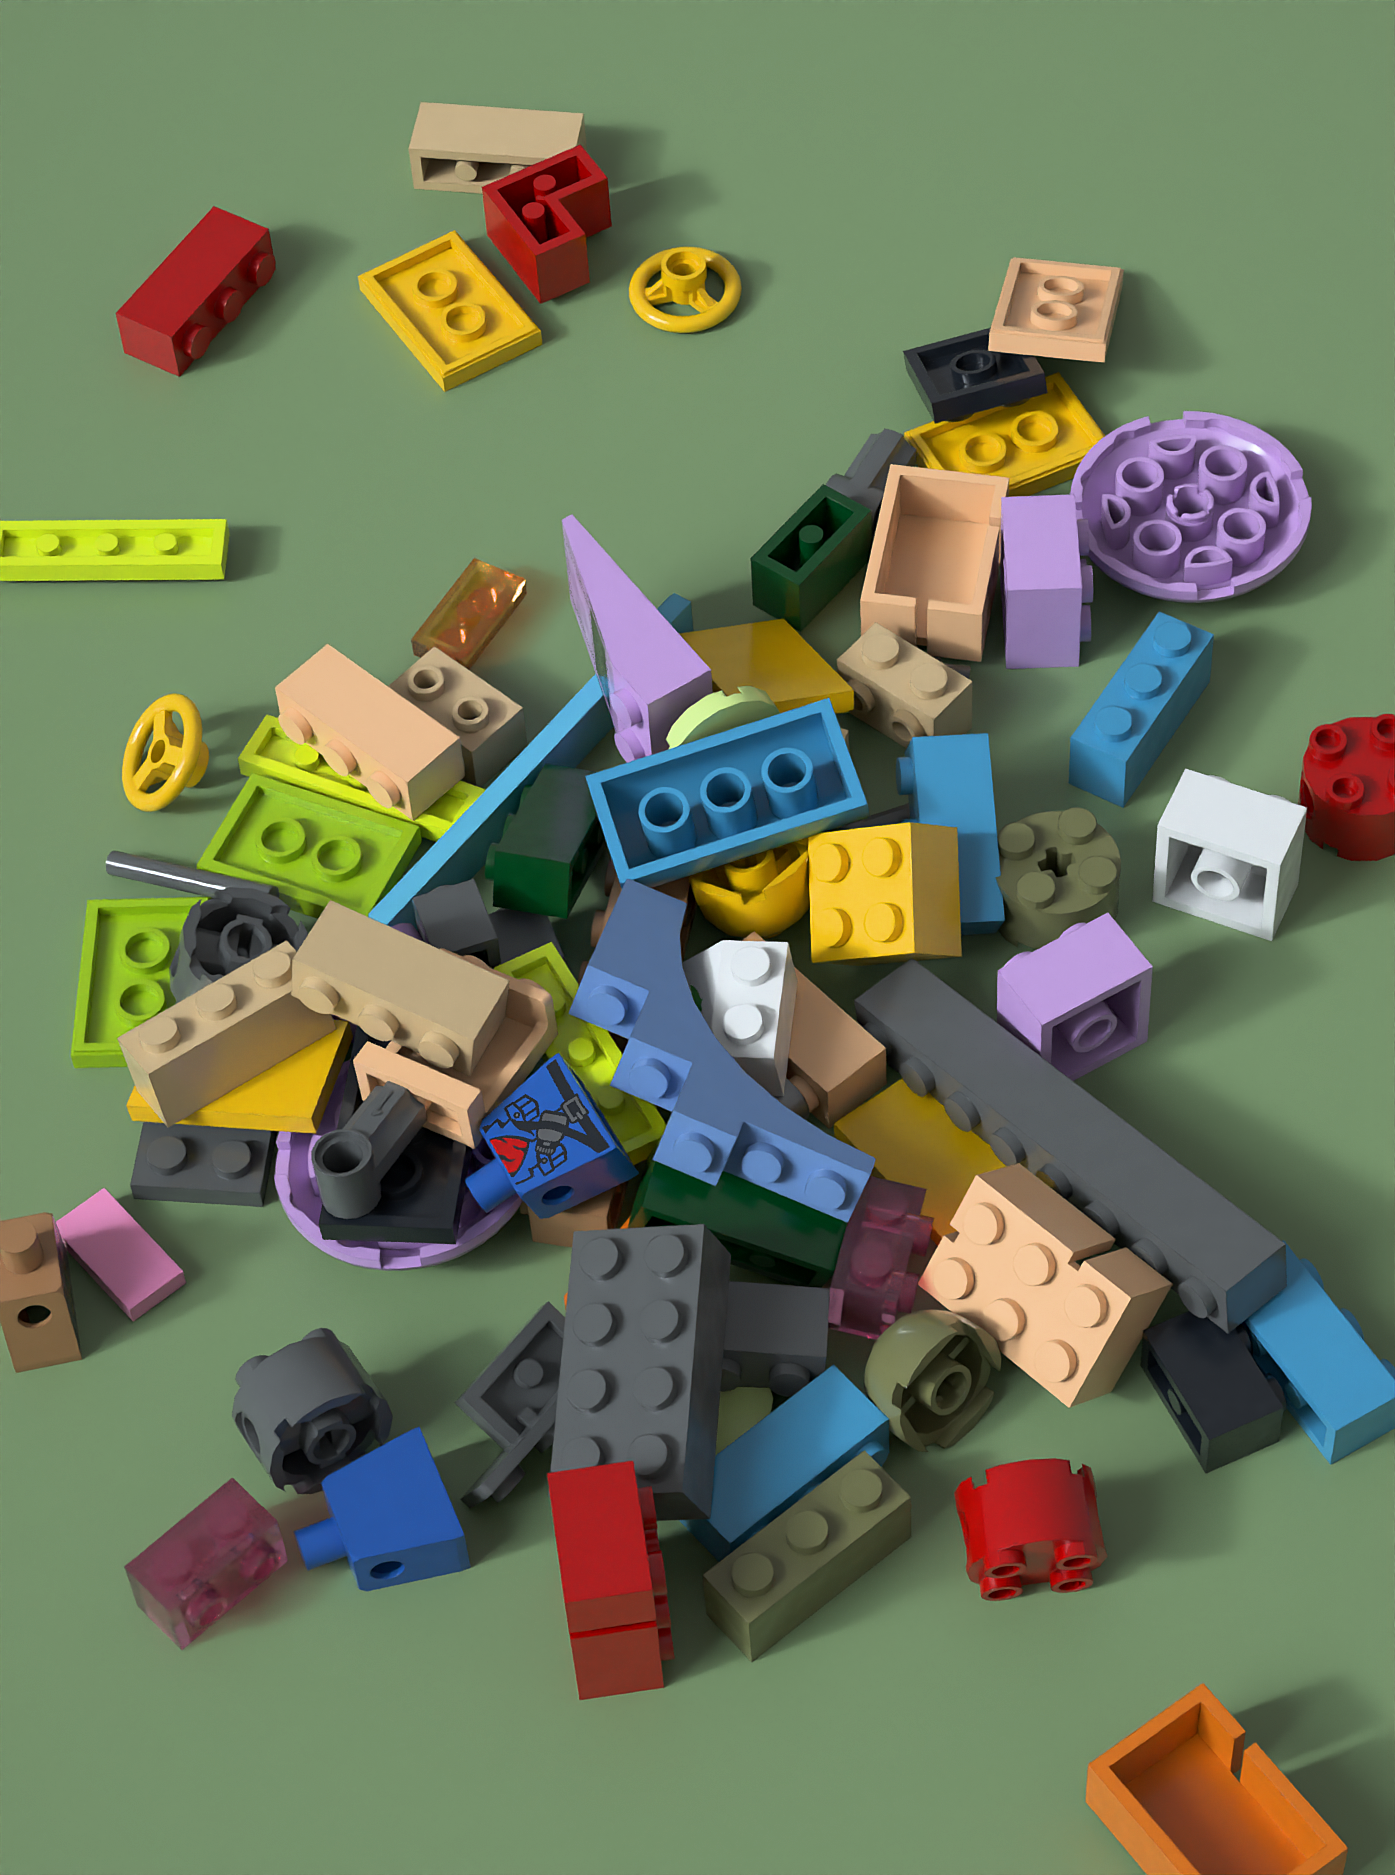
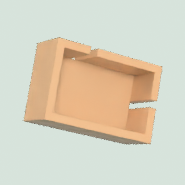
[860,464,1009,662]
[918,1163,1173,1408]

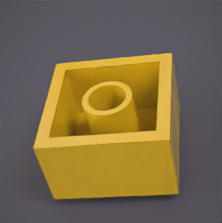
[808,822,962,966]

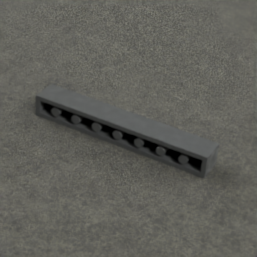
[854,959,1287,1333]

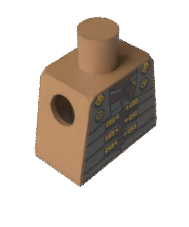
[0,1212,82,1373]

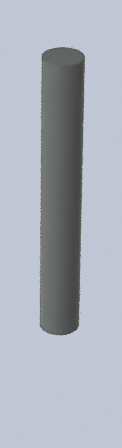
[106,850,279,898]

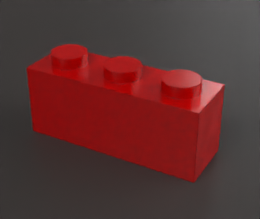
[115,206,276,377]

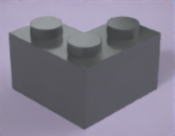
[412,879,565,969]

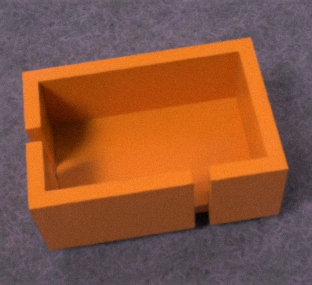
[1085,1683,1348,1875]

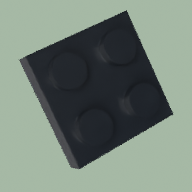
[903,328,1047,424]

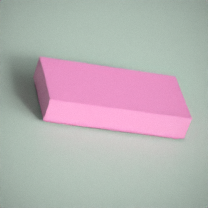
[56,1188,186,1322]

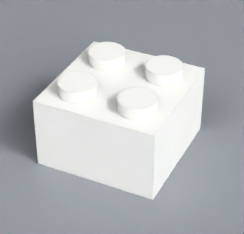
[1152,768,1307,941]

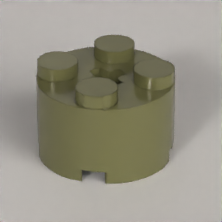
[995,807,1121,950]

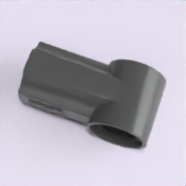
[826,428,916,543]
[311,1081,427,1219]

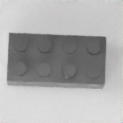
[548,1224,731,1521]

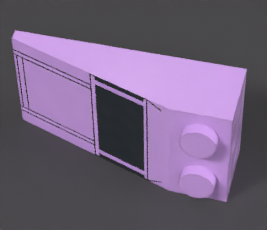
[562,514,713,763]

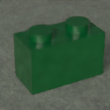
[750,484,872,632]

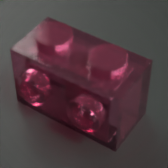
[828,1176,934,1340]
[124,1477,288,1650]

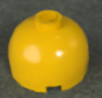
[689,838,810,939]

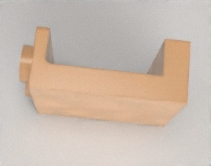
[353,948,558,1149]

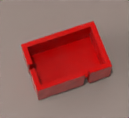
[547,1461,675,1700]

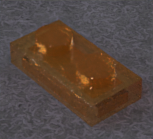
[411,558,527,670]

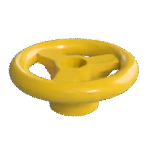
[629,246,742,333]
[122,693,209,812]

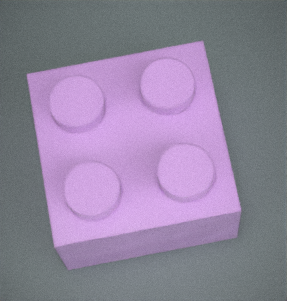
[1000,494,1093,669]
[997,913,1153,1081]

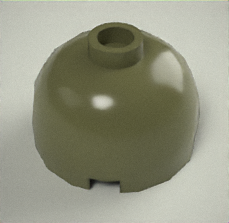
[864,1310,1002,1452]

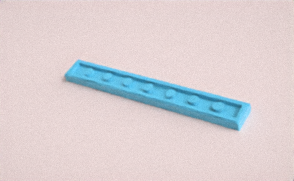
[368,593,693,931]

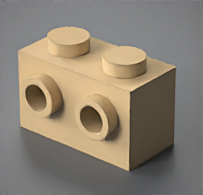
[837,622,973,749]
[388,646,528,787]

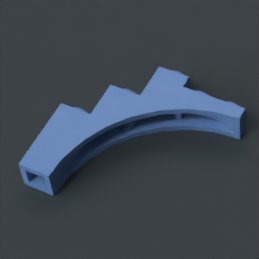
[568,878,876,1223]

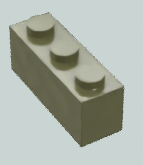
[702,1450,911,1662]

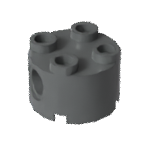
[169,887,308,1004]
[232,1328,393,1494]

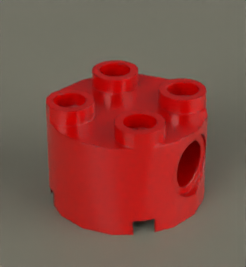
[1298,714,1395,861]
[954,1458,1108,1601]

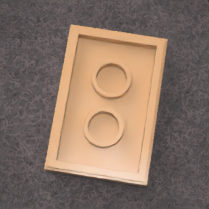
[988,257,1124,363]

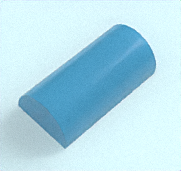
[585,698,870,889]

